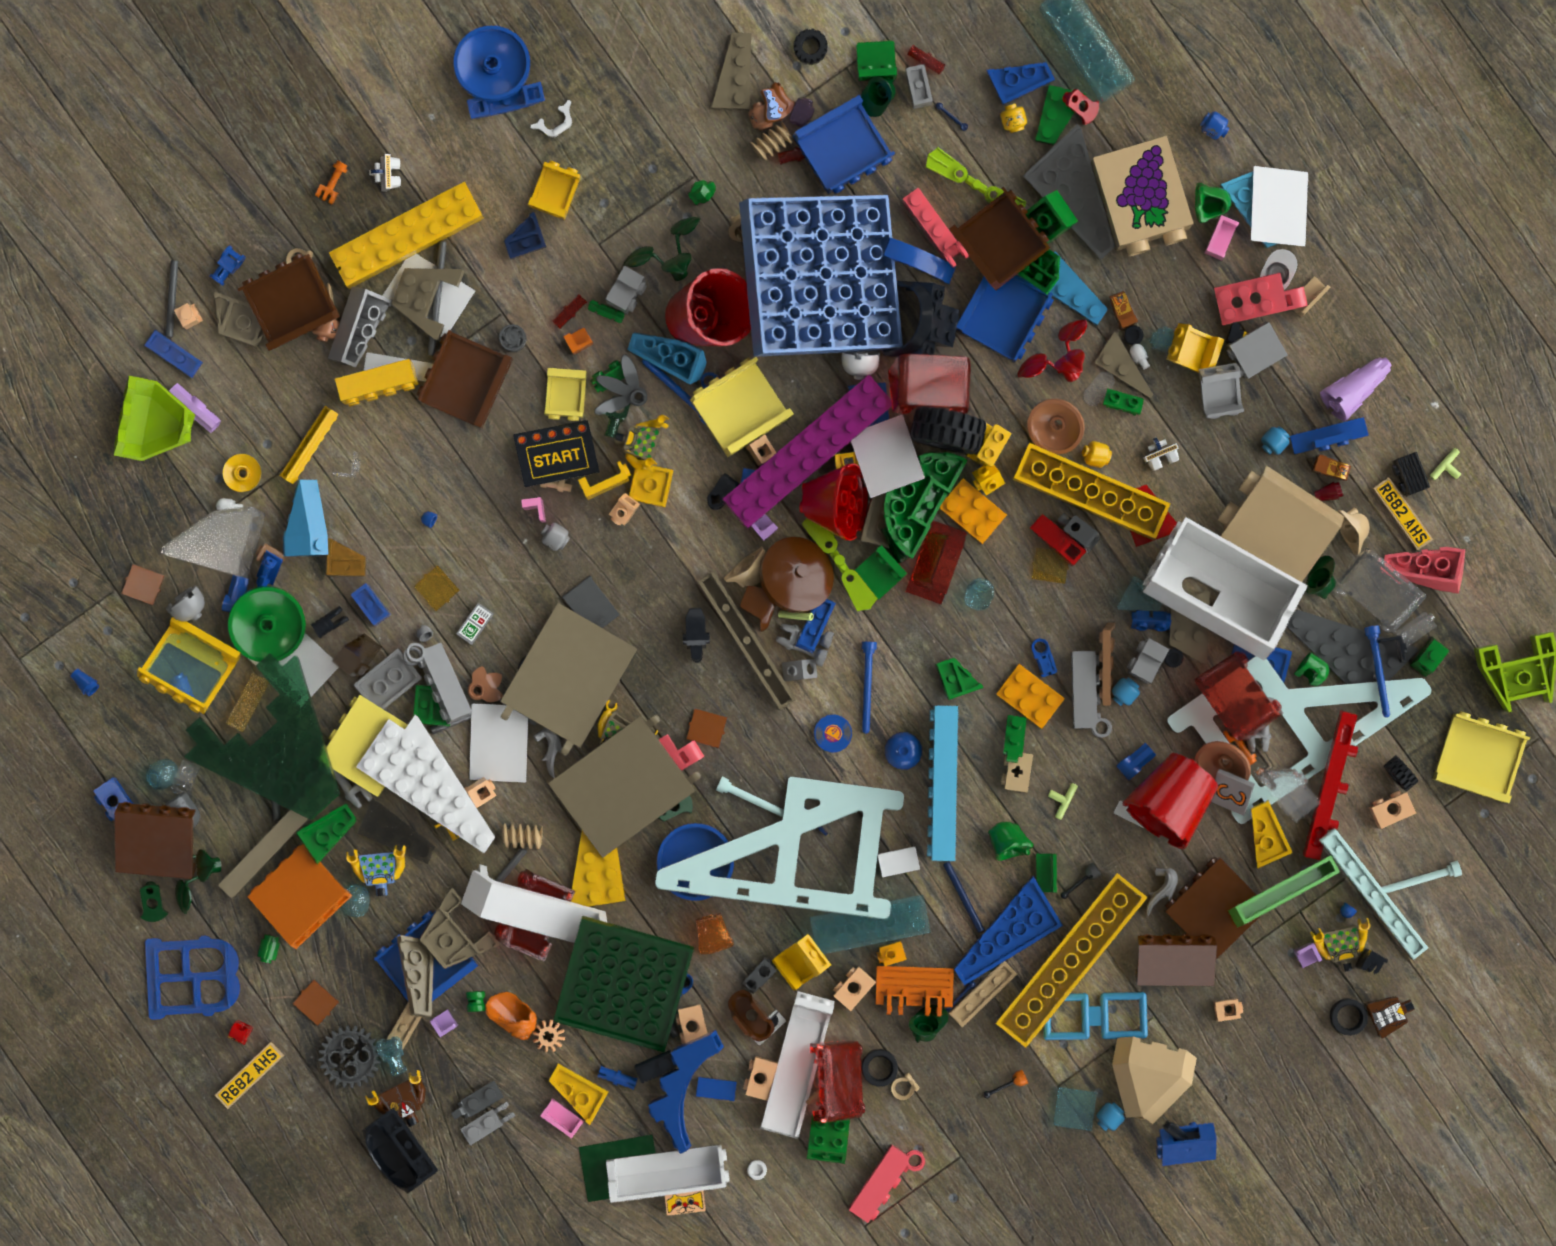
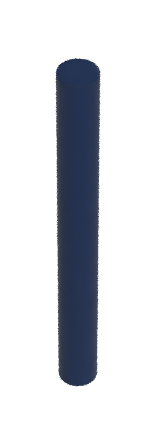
[943,861,985,933]

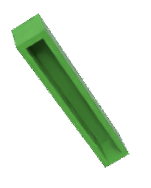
[1228,855,1340,928]

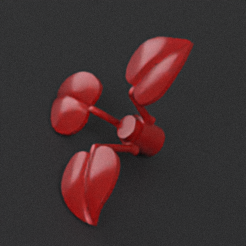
[1018,319,1087,382]

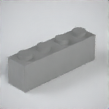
[328,286,393,367]

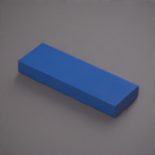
[144,330,203,378]
[795,599,836,654]

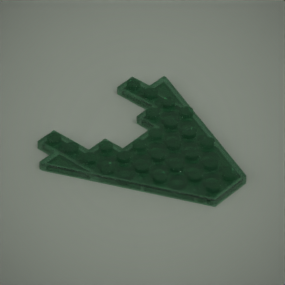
[184,653,340,820]

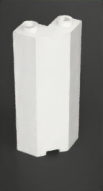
[606,1145,730,1203]

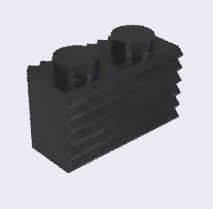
[1392,452,1430,497]
[634,1050,677,1084]

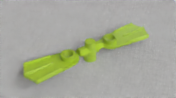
[926,147,1026,207]
[802,518,877,612]

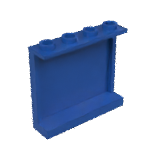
[792,95,895,195]
[956,275,1054,362]
[374,910,479,1001]

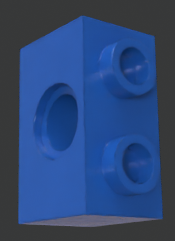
[94,778,134,822]

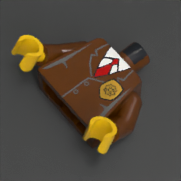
[365,1070,426,1127]

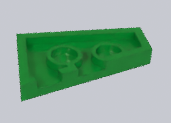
[1035,85,1086,146]
[297,804,356,865]

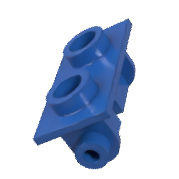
[256,550,283,587]
[1131,610,1171,632]

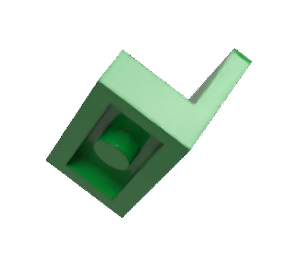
[1036,854,1057,893]

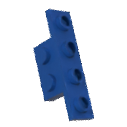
[1290,417,1369,455]

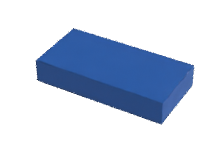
[696,1077,737,1101]

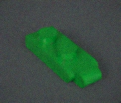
[1003,715,1027,763]

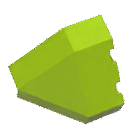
[114,376,195,461]

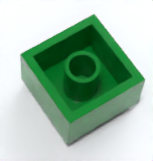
[1025,190,1079,244]

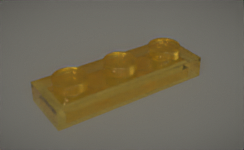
[226,673,271,732]

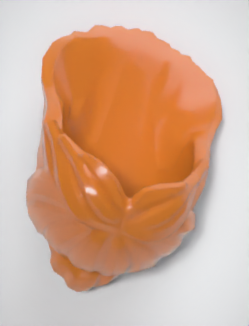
[485,992,537,1040]

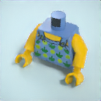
[346,845,406,896]

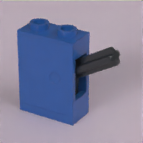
[1156,1120,1217,1166]

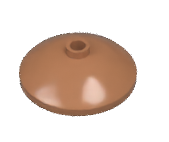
[1027,399,1084,454]
[1195,741,1251,781]

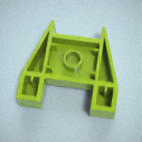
[1474,632,1556,712]

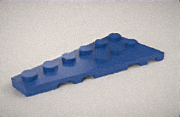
[954,876,1063,985]

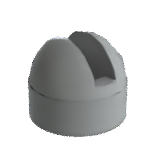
[416,625,433,642]

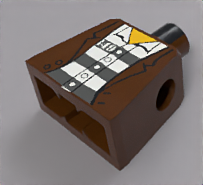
[1365,996,1415,1039]

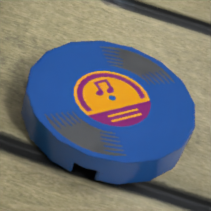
[814,714,852,753]

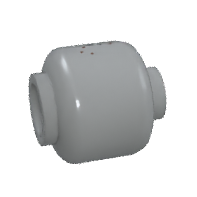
[540,522,570,551]

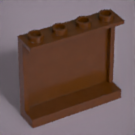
[949,186,1050,291]
[238,253,340,351]
[417,330,513,429]
[115,802,196,879]
[1164,857,1260,959]

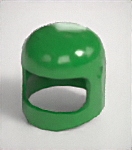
[1294,652,1330,686]

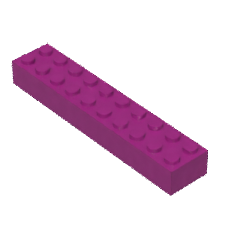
[722,375,894,529]

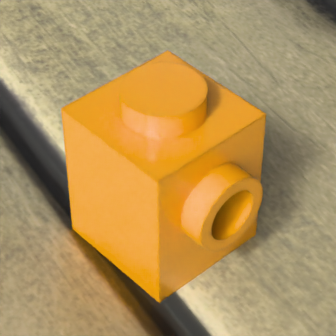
[876,940,907,966]

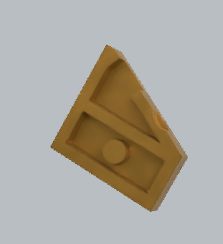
[326,538,366,576]

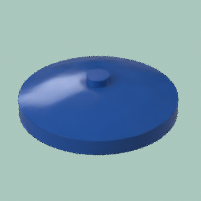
[453,26,530,101]

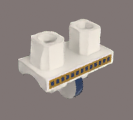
[369,154,401,192]
[1143,437,1179,471]

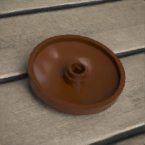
[759,537,834,613]

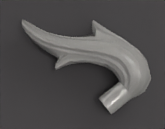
[533,728,562,778]
[1146,868,1178,916]

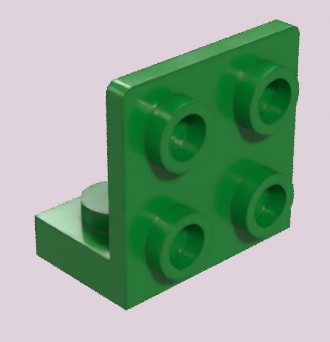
[856,41,897,81]
[854,545,907,600]
[807,1114,850,1164]

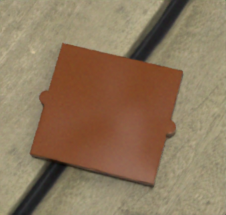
[122,564,164,605]
[687,709,727,748]
[293,980,339,1026]

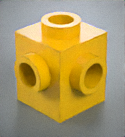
[972,465,1006,495]

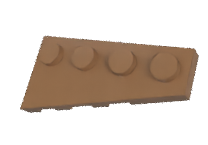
[1099,622,1115,706]

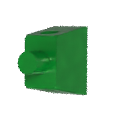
[1410,637,1449,677]

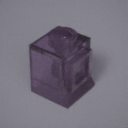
[789,97,815,127]

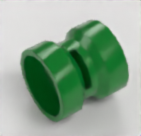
[466,991,486,1012]

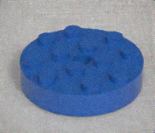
[657,823,734,901]

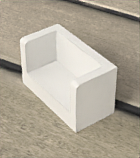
[877,846,920,877]

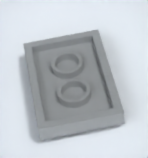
[354,648,423,710]

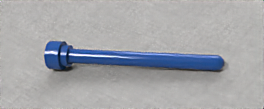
[642,359,706,425]
[1364,626,1390,718]
[861,642,877,734]

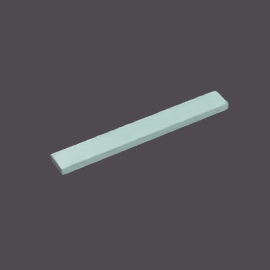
[1319,828,1428,960]

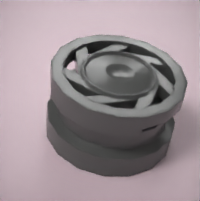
[499,324,527,352]

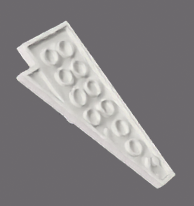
[356,715,495,853]

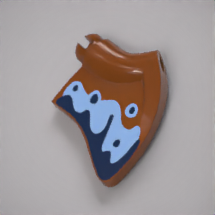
[760,82,795,123]

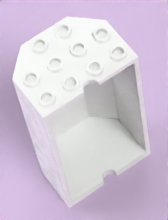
[1143,517,1307,660]

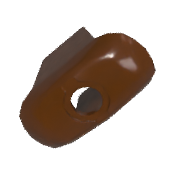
[740,586,777,633]
[728,990,775,1042]

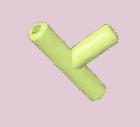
[1430,448,1461,480]
[778,611,814,621]
[1048,783,1078,820]

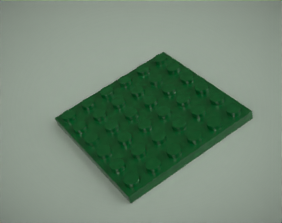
[553,916,695,1053]

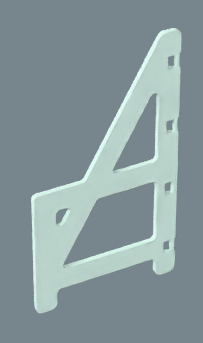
[1167,656,1431,824]
[656,777,904,919]

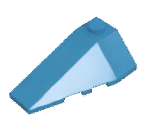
[627,332,707,384]
[283,480,328,557]

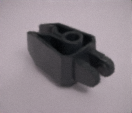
[683,608,710,663]

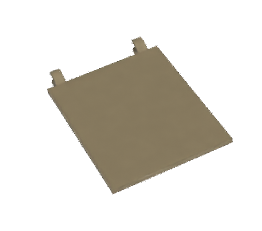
[500,603,637,755]
[548,714,701,858]

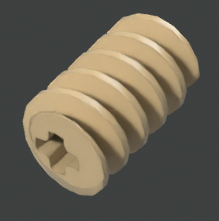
[750,121,793,161]
[503,823,543,850]

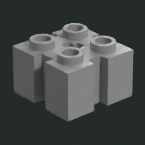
[606,266,647,315]
[1126,638,1169,684]

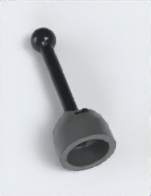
[1061,863,1102,899]

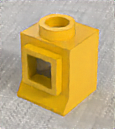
[834,452,859,469]

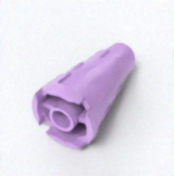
[1320,357,1391,421]

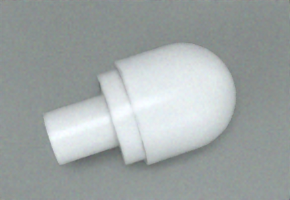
[1130,344,1150,370]
[216,498,243,514]

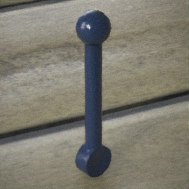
[936,102,968,131]
[945,981,976,1012]

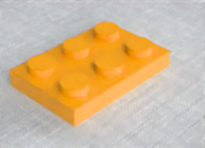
[939,478,1007,544]
[996,664,1065,729]

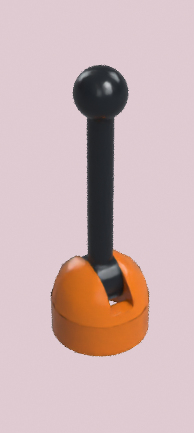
[983,1069,1028,1099]

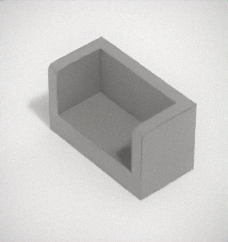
[905,64,933,109]

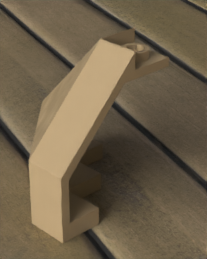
[1112,1037,1197,1124]

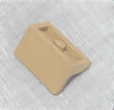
[1293,276,1331,317]

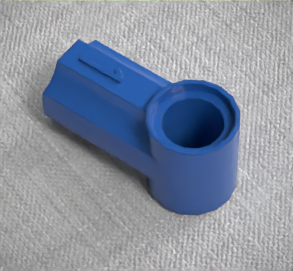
[222,575,250,613]
[1116,743,1156,781]

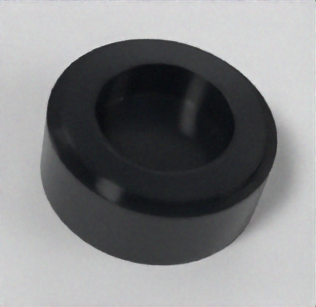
[1124,326,1144,345]
[1164,648,1184,668]

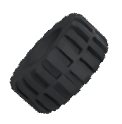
[910,406,987,455]

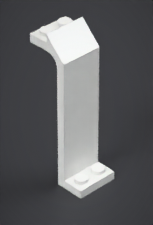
[461,865,607,943]
[760,991,835,1139]

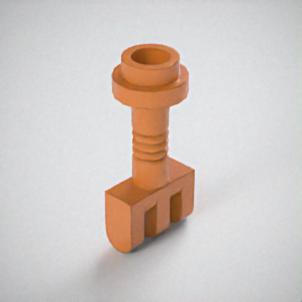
[315,160,347,205]
[1223,723,1257,765]

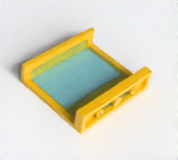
[137,617,241,714]

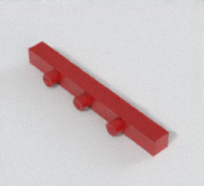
[1303,710,1358,860]

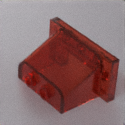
[905,520,967,605]

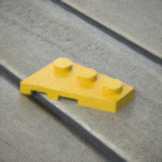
[1251,800,1293,869]
[549,1063,609,1126]

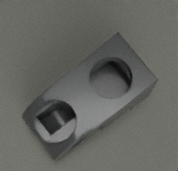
[742,956,778,994]

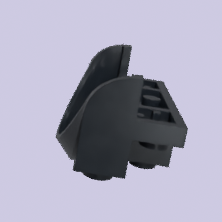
[362,1107,439,1194]

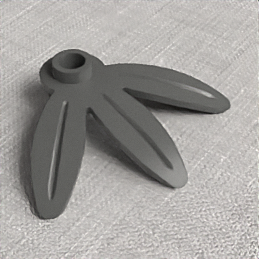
[594,354,648,415]

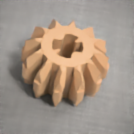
[532,1019,565,1052]

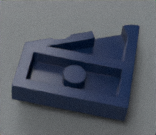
[504,212,546,259]

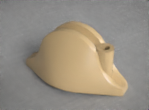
[1337,508,1369,555]
[724,547,765,589]

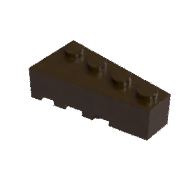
[332,633,382,677]

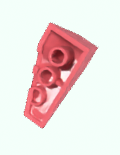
[1381,547,1465,594]

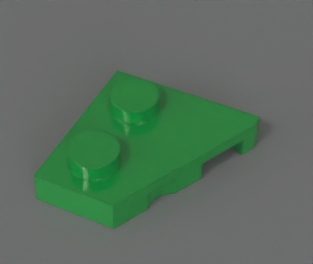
[935,657,983,700]
[413,685,450,727]

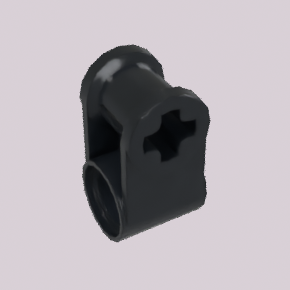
[707,473,739,510]

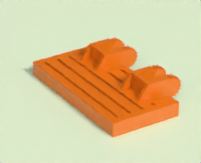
[876,966,954,1016]

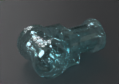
[376,1036,407,1076]

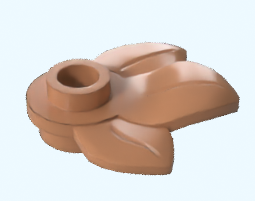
[468,666,503,703]

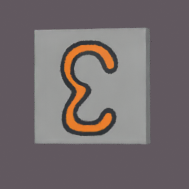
[1211,769,1255,816]

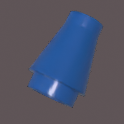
[71,669,99,696]

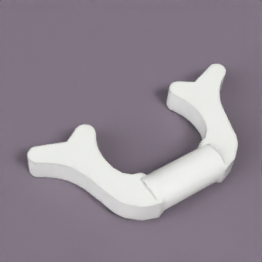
[531,100,572,138]

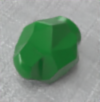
[688,180,716,205]

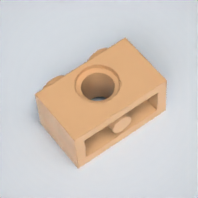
[1369,790,1416,829]
[833,966,876,1011]
[675,1004,707,1044]
[743,1056,778,1101]

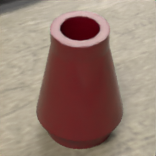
[1314,482,1344,501]

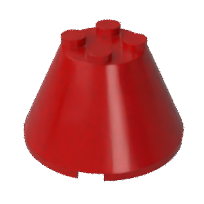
[799,463,868,541]

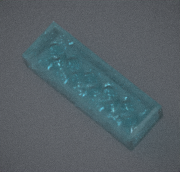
[1039,0,1135,104]
[810,894,931,954]

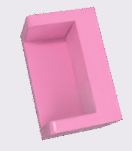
[1204,215,1239,261]
[541,1099,584,1139]

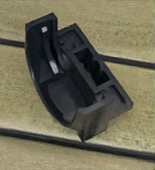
[883,280,959,365]

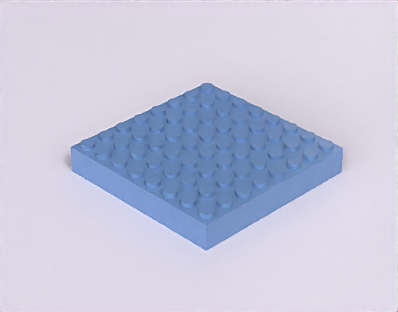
[739,195,903,357]

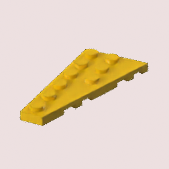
[570,830,626,907]

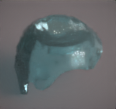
[964,578,995,611]
[145,759,179,790]
[342,884,370,918]

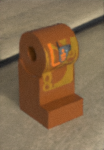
[1109,291,1138,330]
[1312,454,1351,481]

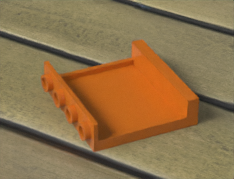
[247,844,352,949]

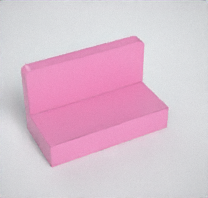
[521,497,546,523]

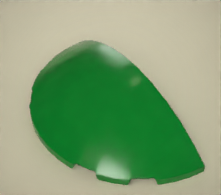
[884,452,968,559]

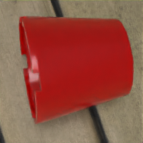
[665,268,751,346]
[1122,753,1218,849]

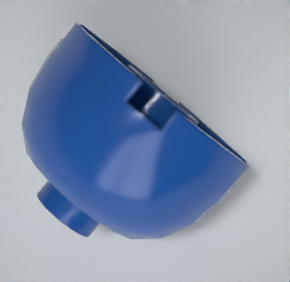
[884,732,922,770]

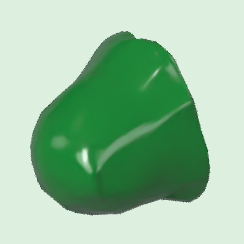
[1195,182,1231,223]
[988,821,1033,861]

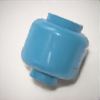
[1261,426,1290,455]
[1112,677,1140,706]
[1096,1102,1125,1131]

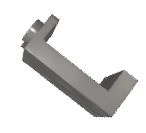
[1226,321,1288,379]
[1199,363,1244,419]

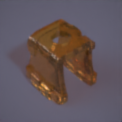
[695,912,735,954]

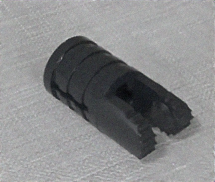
[311,606,349,638]

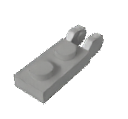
[460,1102,515,1146]

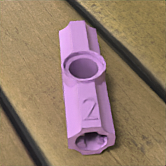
[169,383,221,433]

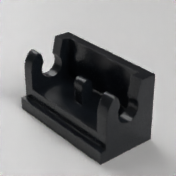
[1355,948,1388,974]

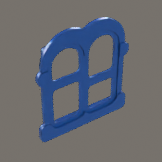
[145,935,240,1020]

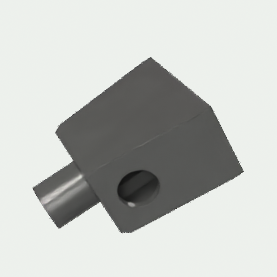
[1057,513,1100,554]

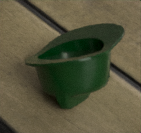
[861,76,896,117]
[1305,555,1336,599]
[909,1005,949,1043]

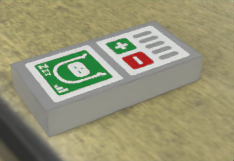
[456,603,494,645]

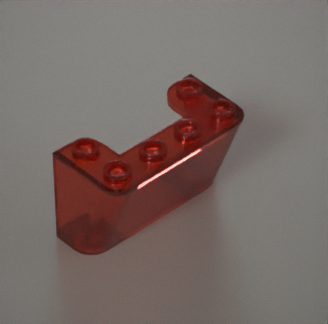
[494,869,575,962]

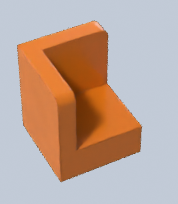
[563,328,593,355]

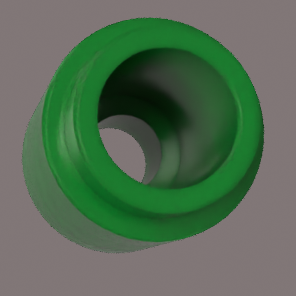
[257,934,280,964]

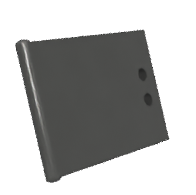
[562,576,620,628]

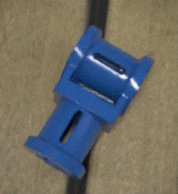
[209,245,246,286]

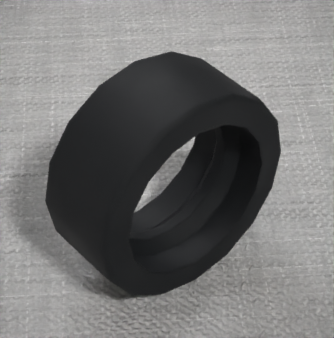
[1329,998,1368,1036]
[862,1049,898,1087]

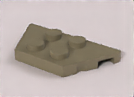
[214,292,266,347]
[1169,590,1210,664]

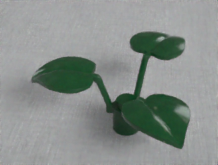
[623,217,701,281]
[175,849,221,914]

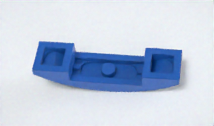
[467,82,545,119]
[882,238,956,284]

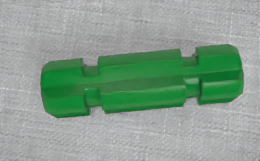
[588,300,625,323]

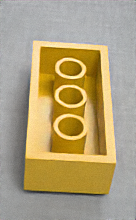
[335,359,419,407]

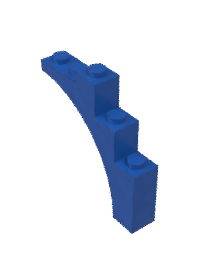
[648,1030,724,1154]

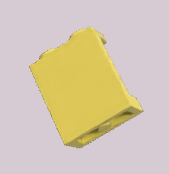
[544,368,587,421]

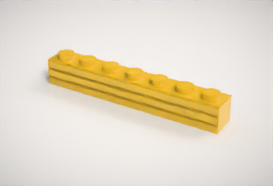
[279,406,339,484]

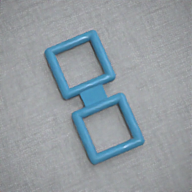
[1043,992,1148,1040]

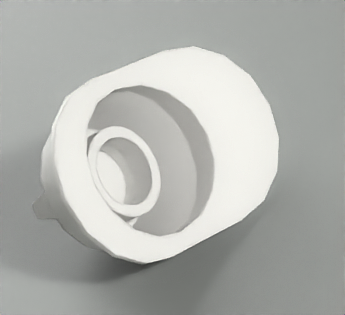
[1260,249,1298,290]

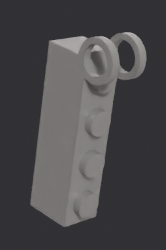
[403,643,472,724]
[1071,651,1112,737]

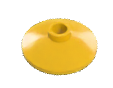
[223,454,261,492]

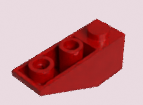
[1030,514,1086,566]

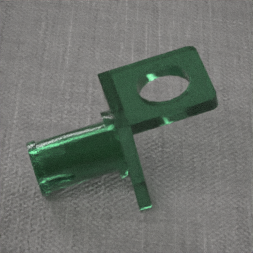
[604,396,631,439]

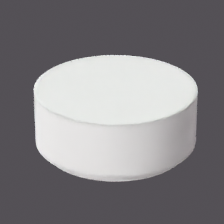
[747,1160,767,1180]

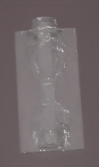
[1395,611,1437,647]

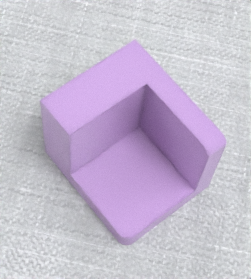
[751,514,778,542]
[1293,942,1322,968]
[430,1009,458,1037]

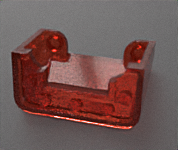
[888,354,971,415]
[1194,651,1284,741]
[810,1040,865,1123]

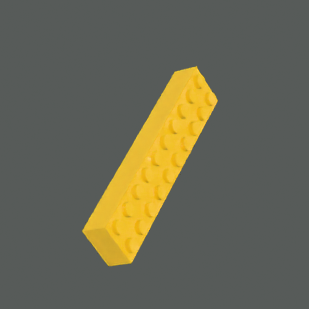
[996,873,1148,1048]

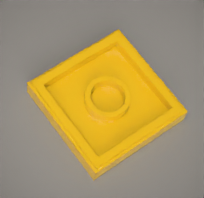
[629,465,674,508]

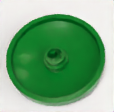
[228,586,306,663]

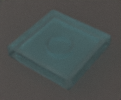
[1053,1087,1097,1131]

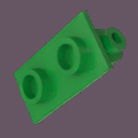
[590,360,625,393]
[1103,388,1144,416]

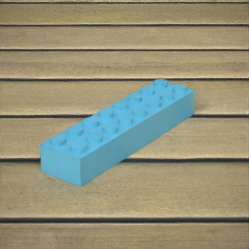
[927,706,958,861]

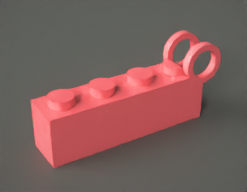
[902,188,969,268]
[849,1144,925,1223]

